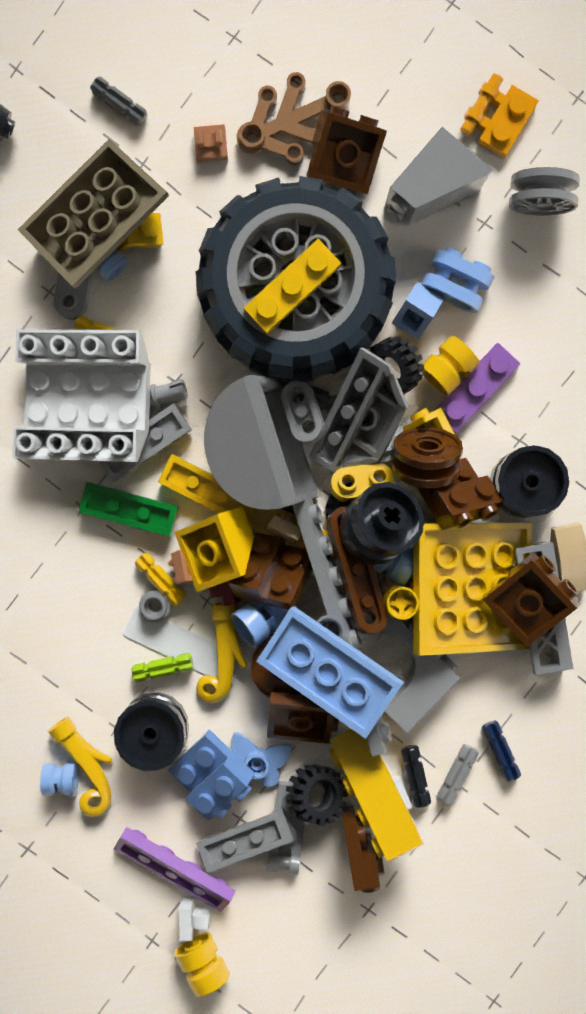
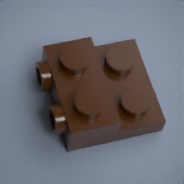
[306,105,387,195]
[416,458,504,530]
[228,532,312,610]
[482,552,579,647]
[267,692,339,744]
[342,805,385,893]

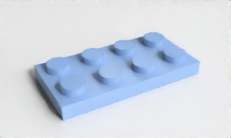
[256,606,404,739]

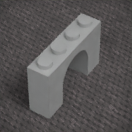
[327,594,461,733]

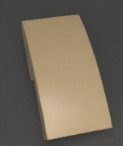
[550,523,586,592]

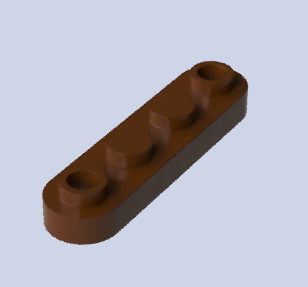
[326,506,388,635]

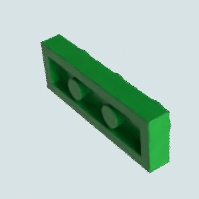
[78,482,179,537]

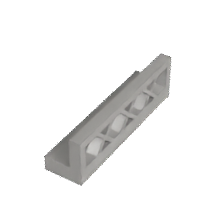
[513,541,574,675]

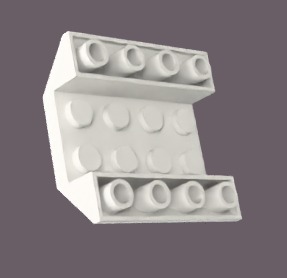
[12,329,151,462]

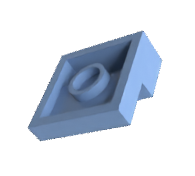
[168,729,255,821]

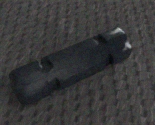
[401,745,431,808]

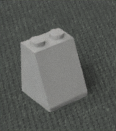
[385,126,492,225]

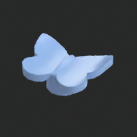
[232,732,291,787]

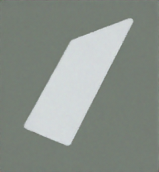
[123,606,233,687]

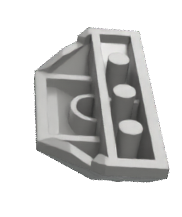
[309,348,409,473]

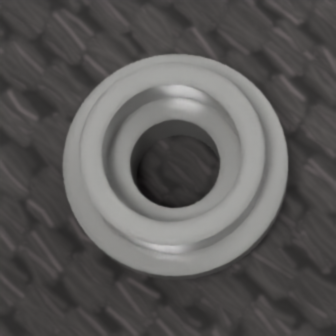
[139,590,171,622]

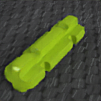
[131,653,194,682]

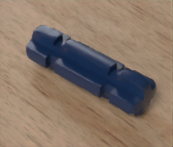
[482,720,521,782]

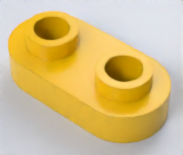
[330,463,395,502]

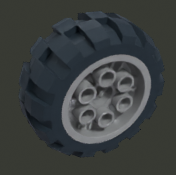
[195,176,396,382]

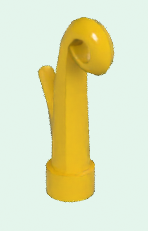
[196,603,247,704]
[47,716,112,817]

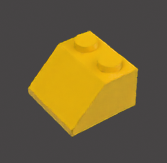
[174,506,254,592]

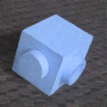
[391,282,444,340]

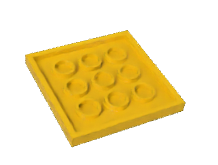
[413,523,532,656]

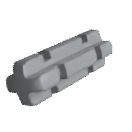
[437,744,479,805]

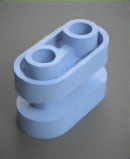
[421,247,494,313]

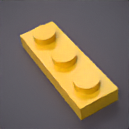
[243,238,341,335]

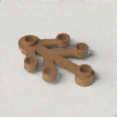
[236,72,351,165]

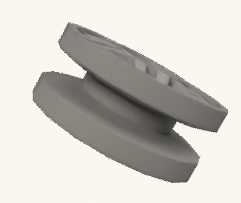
[509,167,580,216]

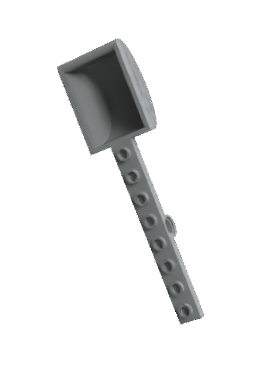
[204,375,392,757]

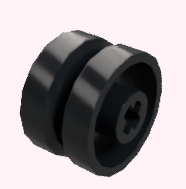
[490,445,570,518]
[339,482,424,565]
[114,692,189,771]

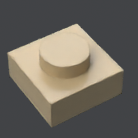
[267,514,301,545]

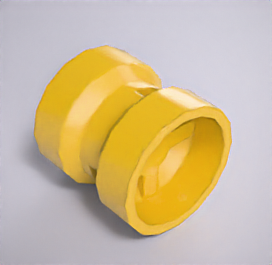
[382,586,419,620]

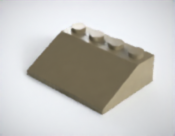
[17,139,170,289]

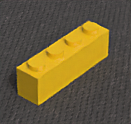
[329,729,424,862]

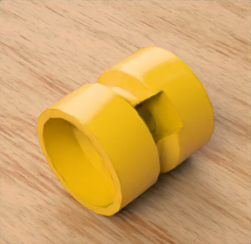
[421,335,480,396]
[174,932,230,997]

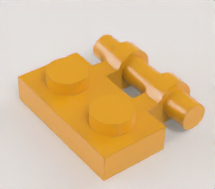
[460,73,539,159]

